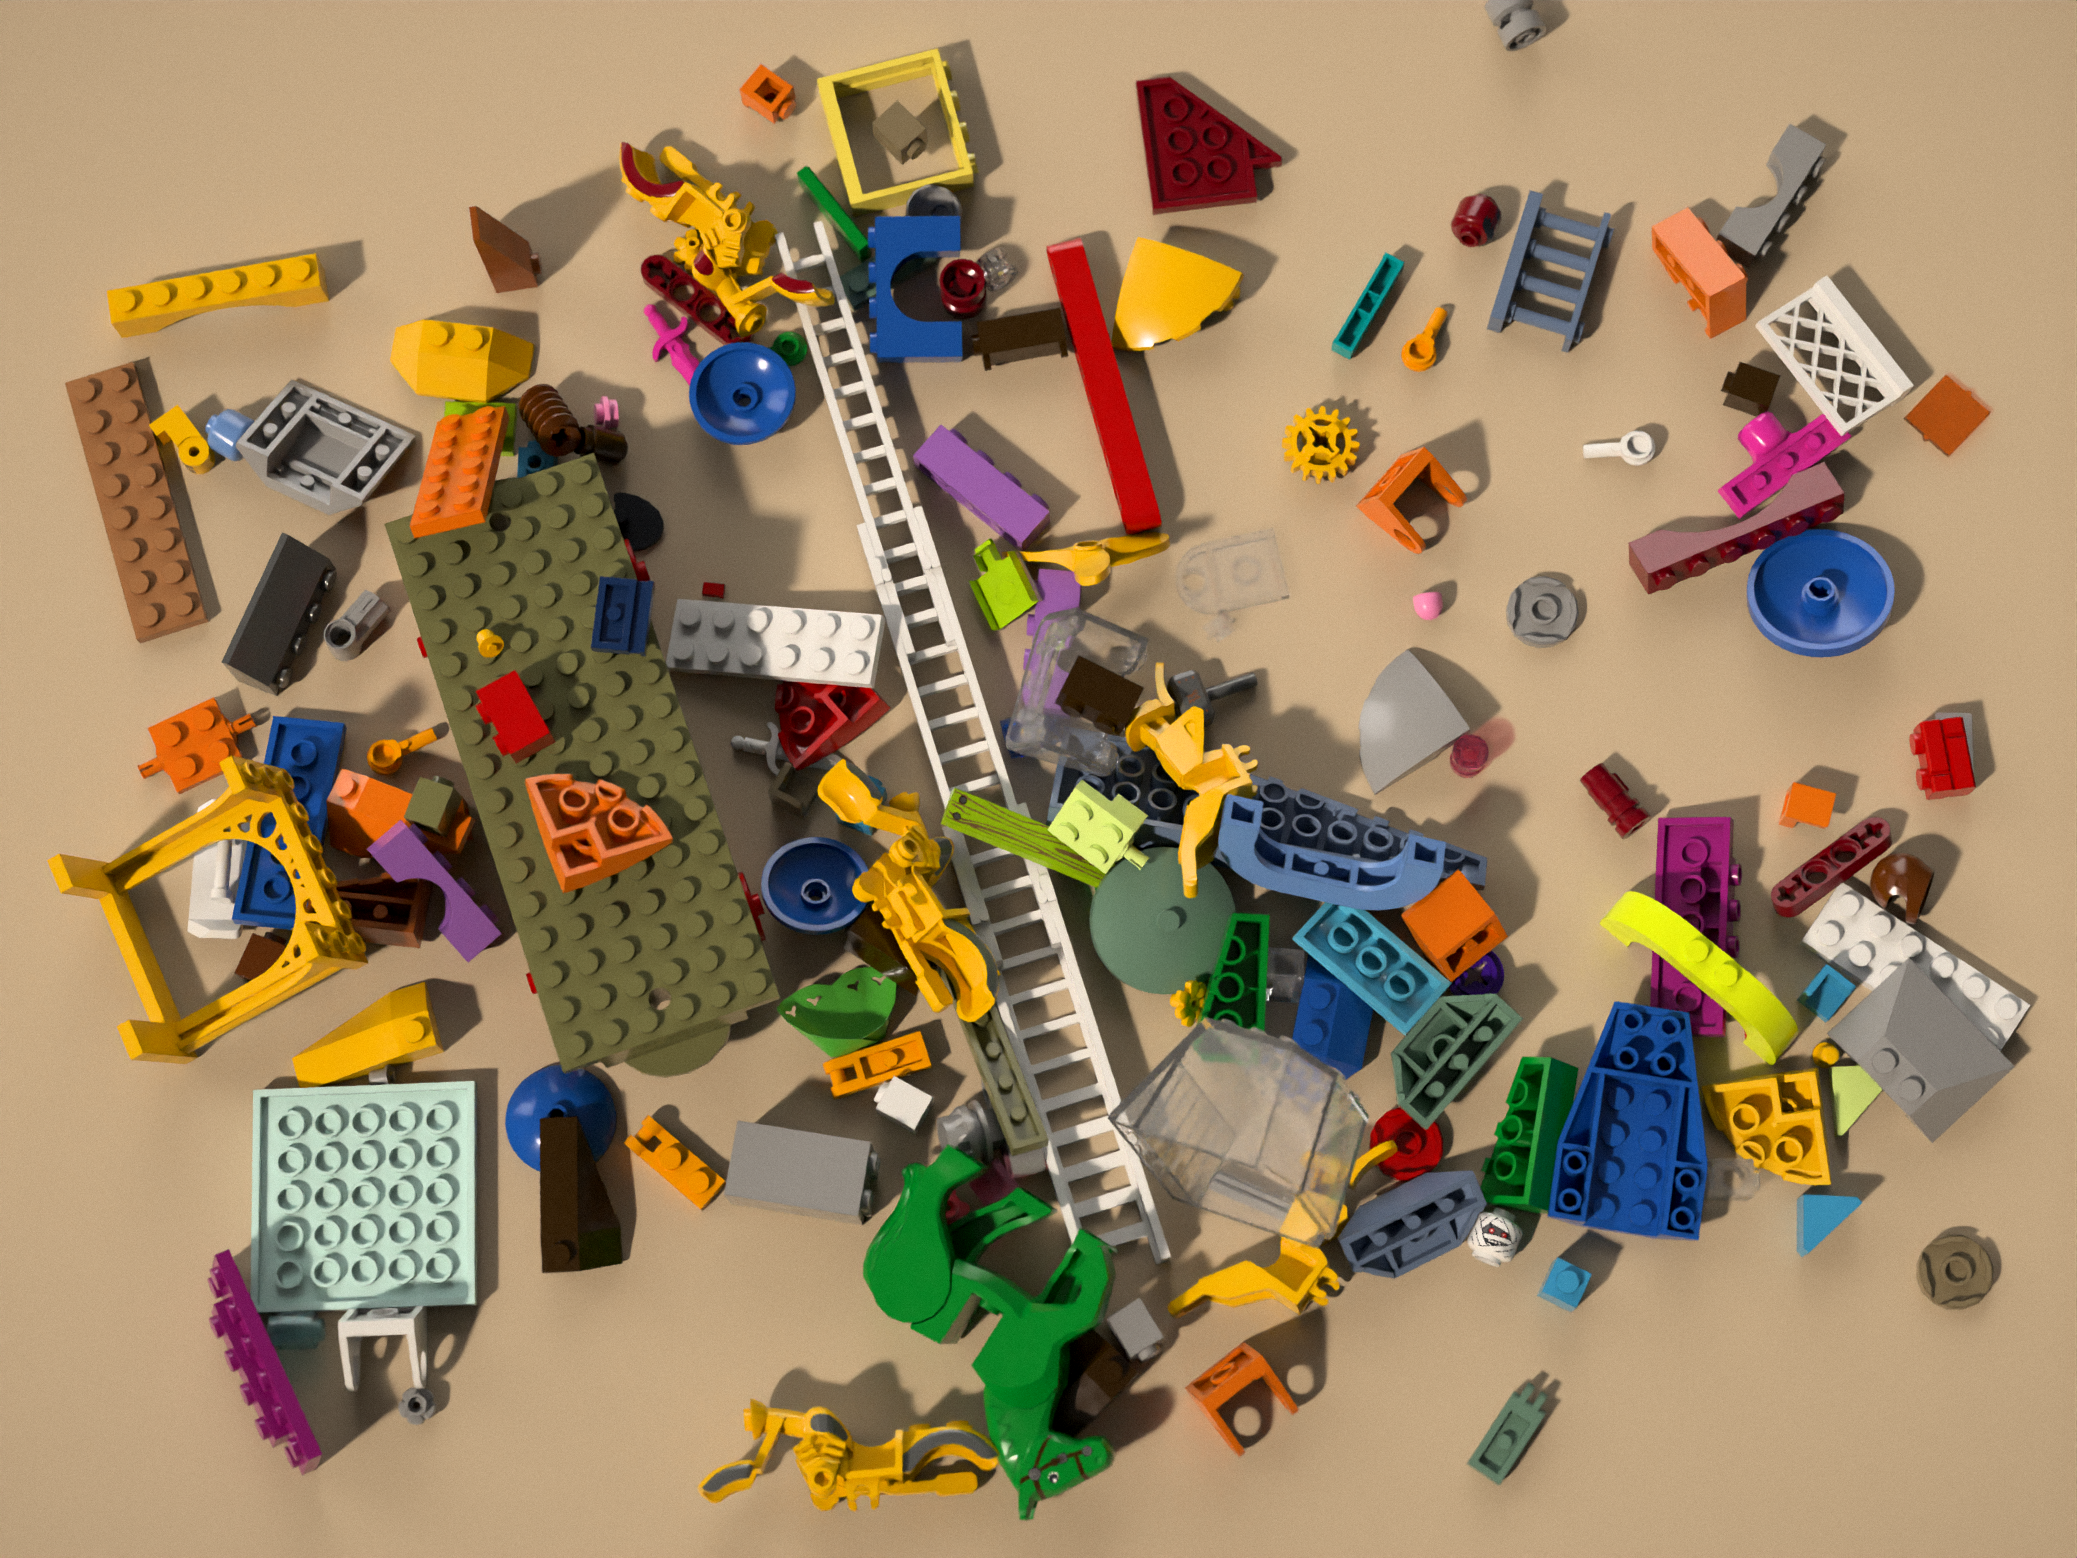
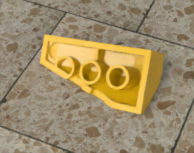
[292,982,444,1088]

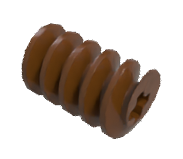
[518,384,582,457]

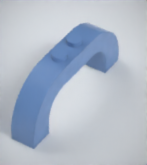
[1218,794,1446,910]

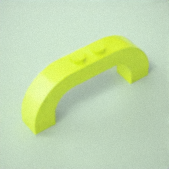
[1599,891,1799,1066]

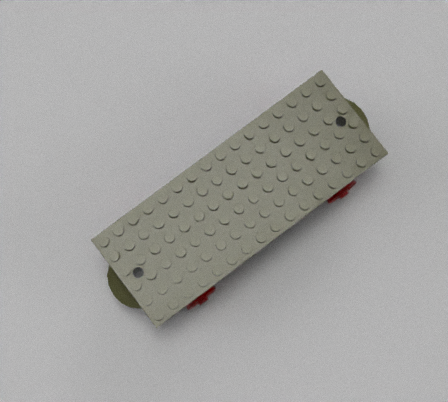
[385,453,781,1078]

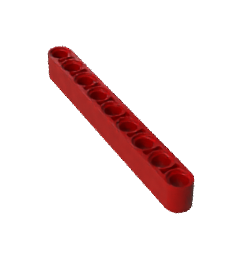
[1046,238,1162,535]

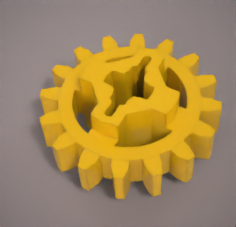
[1282,406,1360,484]

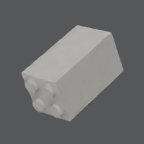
[724,1121,881,1225]

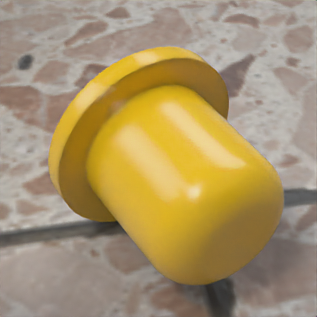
[476,629,504,658]
[1812,1042,1839,1068]

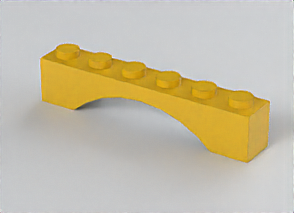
[107,253,329,338]

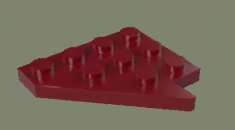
[1135,77,1282,215]

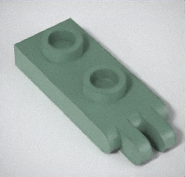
[1466,1383,1548,1486]

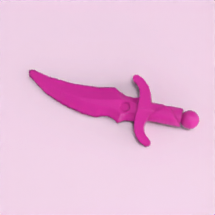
[644,304,700,386]

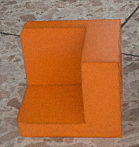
[1779,782,1836,829]

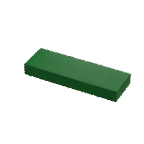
[797,166,872,263]

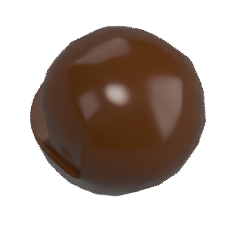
[1870,853,1935,925]

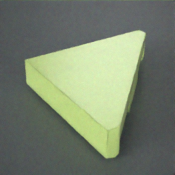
[1829,1066,1882,1137]

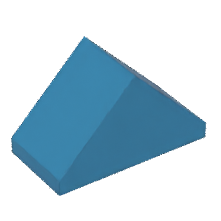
[1797,1194,1863,1257]

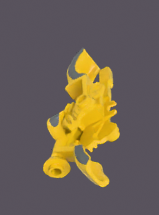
[817,759,1001,1022]
[697,1399,1000,1512]

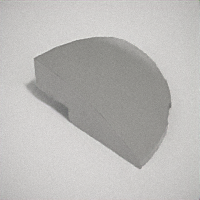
[1358,650,1470,795]

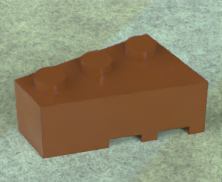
[307,872,433,948]

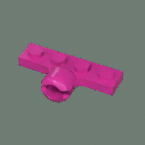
[1718,412,1852,519]

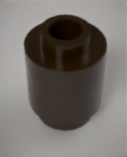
[574,425,628,466]

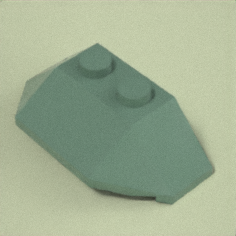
[1391,993,1523,1130]

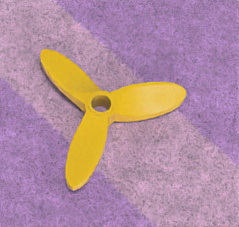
[1001,532,1170,586]

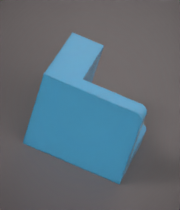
[1796,964,1856,1023]

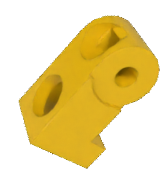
[149,404,215,475]

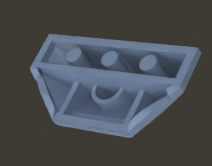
[1338,1171,1487,1279]

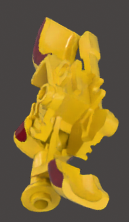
[619,142,835,337]

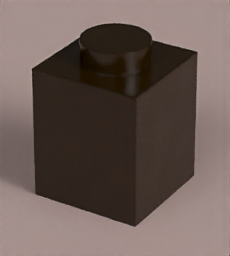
[1721,362,1780,417]

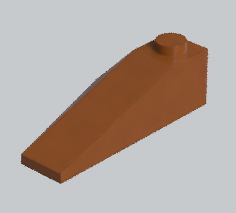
[469,206,542,293]

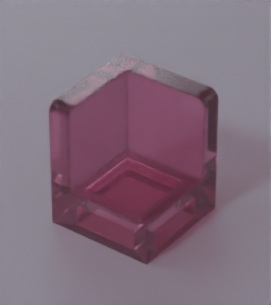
[968,1158,1020,1207]

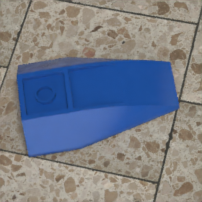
[1547,1001,1708,1241]

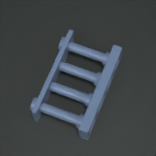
[1487,190,1614,353]

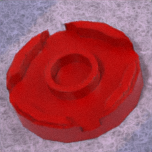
[1369,1107,1444,1182]

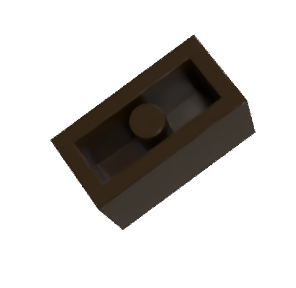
[1055,655,1144,736]

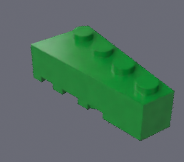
[1185,913,1270,1065]

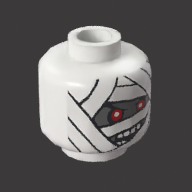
[1467,1208,1522,1267]

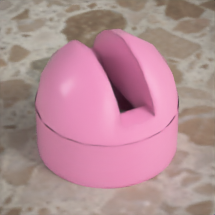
[1413,592,1443,620]

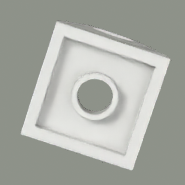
[338,1306,428,1392]

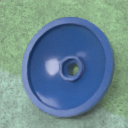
[689,342,796,445]
[761,837,868,935]
[505,1065,617,1172]

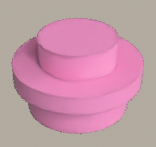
[594,396,619,429]

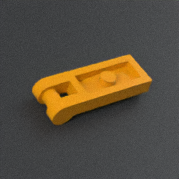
[823,1031,932,1100]
[624,1115,726,1211]

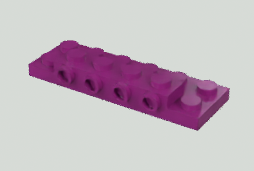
[1650,817,1742,1037]
[207,1249,322,1475]

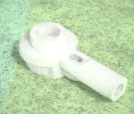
[1583,430,1655,466]

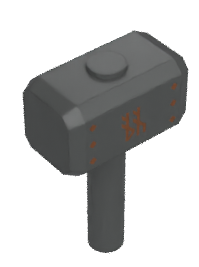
[1167,670,1258,727]

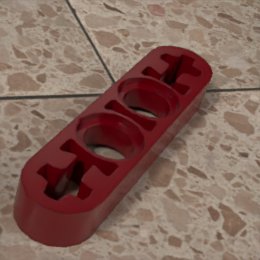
[641,255,754,345]
[1771,817,1893,918]

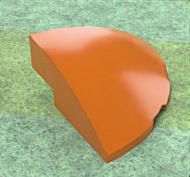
[525,774,673,894]

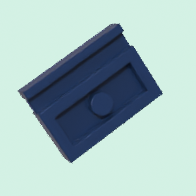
[591,576,655,656]

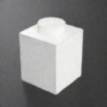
[874,1076,934,1135]

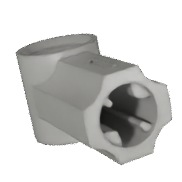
[323,589,390,661]

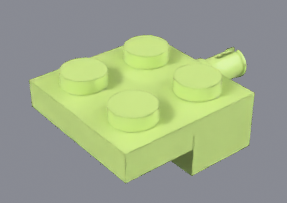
[1047,780,1150,874]

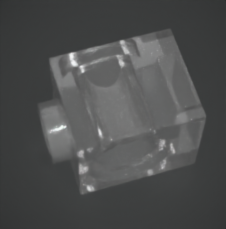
[1704,1158,1760,1201]

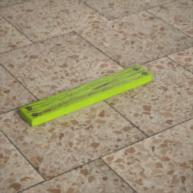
[941,788,1124,888]

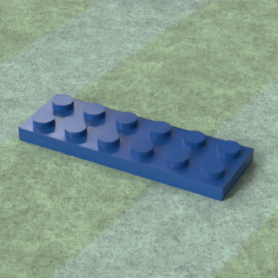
[232,716,347,930]

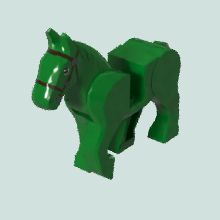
[863,1144,1119,1521]

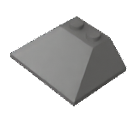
[236,379,416,515]
[1827,958,2015,1143]

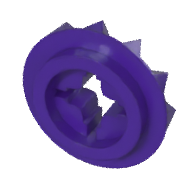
[1445,951,1504,996]

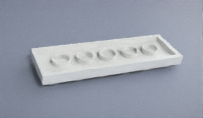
[666,599,885,688]
[1799,883,2030,1052]

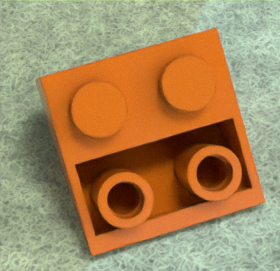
[1401,870,1508,982]

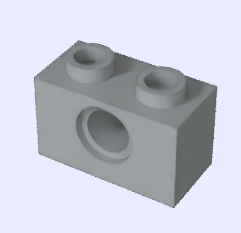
[1107,1298,1164,1364]

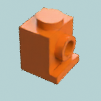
[739,64,796,124]

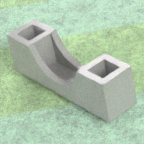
[1716,124,1826,268]

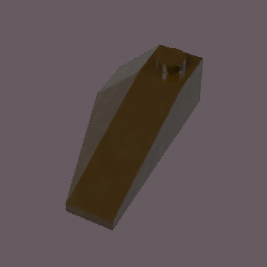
[540,1116,623,1273]
[1052,1329,1138,1438]

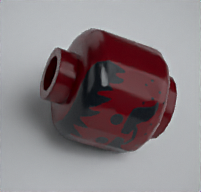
[1451,194,1502,247]

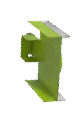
[969,539,1043,630]

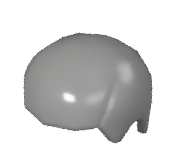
[906,184,962,223]

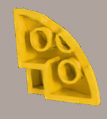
[1111,237,1244,351]
[1702,1068,1831,1185]

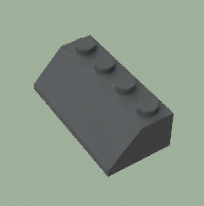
[222,533,337,696]

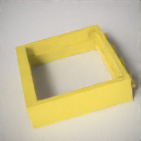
[817,48,979,218]

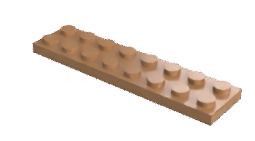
[65,362,209,643]

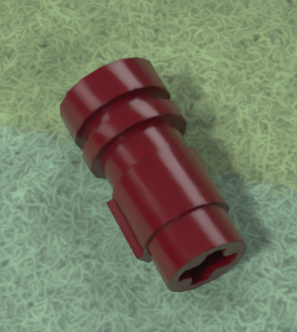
[1580,763,1651,839]

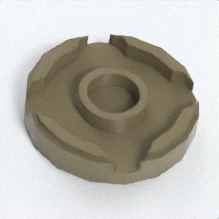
[1916,1234,1994,1310]

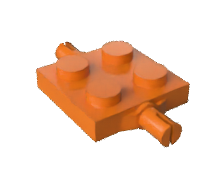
[137,697,257,794]

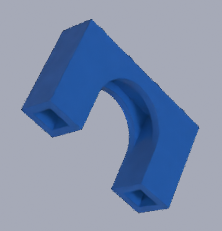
[868,216,962,363]

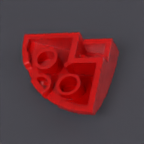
[775,681,891,771]

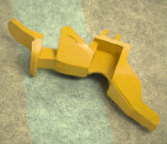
[1125,662,1258,898]
[1168,1141,1398,1319]

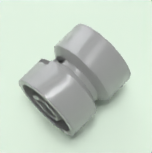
[1484,0,1546,51]

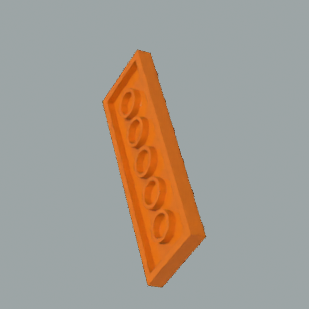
[410,406,509,538]

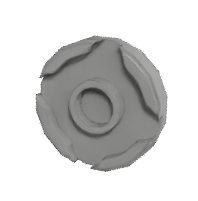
[1506,576,1579,648]

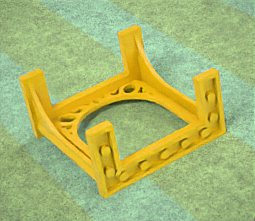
[47,755,368,1064]

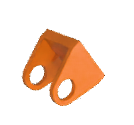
[1356,447,1467,554]
[1185,1342,1299,1458]

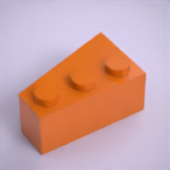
[1651,207,1748,339]

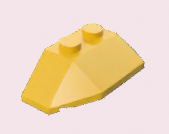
[390,319,535,403]

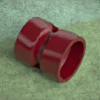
[939,258,987,319]

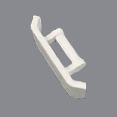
[187,799,252,939]

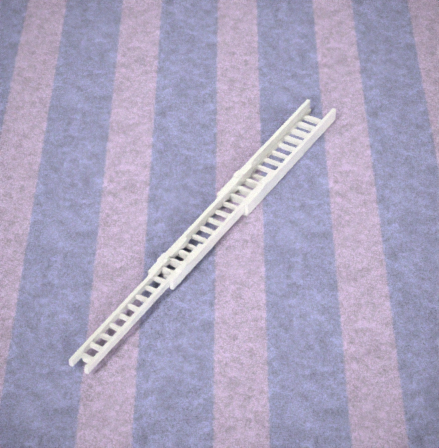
[775,221,1171,1265]

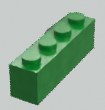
[1480,1057,1579,1214]

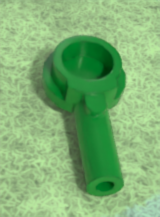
[768,332,807,366]

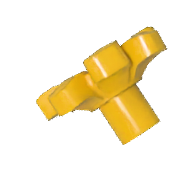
[673,229,704,273]
[1170,980,1207,1027]

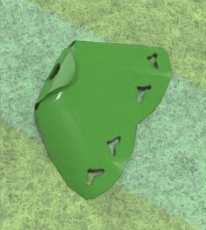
[777,967,897,1058]

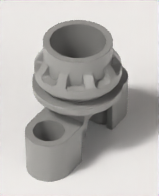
[937,1080,1046,1179]

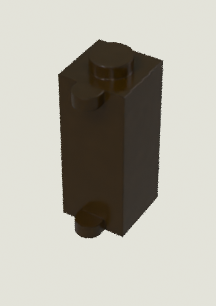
[971,308,1068,371]
[844,905,938,996]

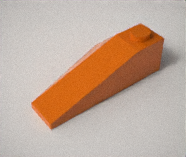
[326,768,476,858]

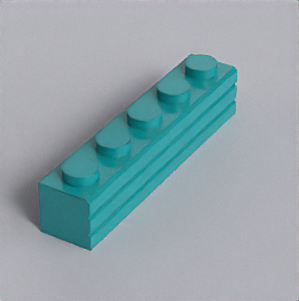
[1331,252,1405,360]

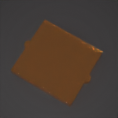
[1904,375,1990,457]

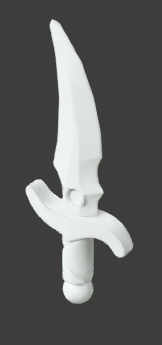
[731,722,842,776]

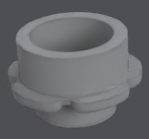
[398,1387,436,1425]

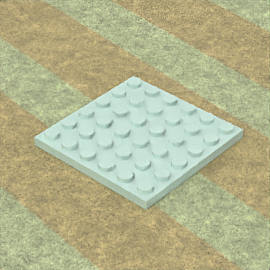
[251,1081,477,1314]

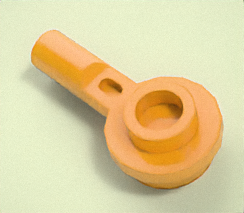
[1401,307,1448,372]
[366,728,437,775]

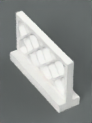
[1755,276,1914,437]

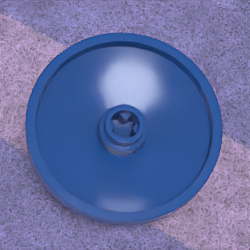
[1746,529,1895,658]

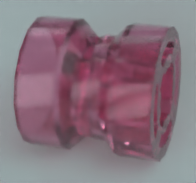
[1449,734,1489,778]

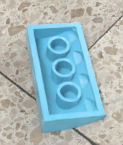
[1292,902,1451,1036]

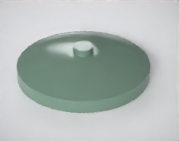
[1090,847,1236,994]

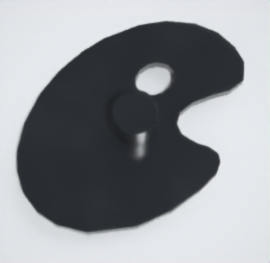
[614,492,664,552]

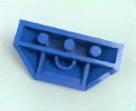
[1281,954,1373,1100]

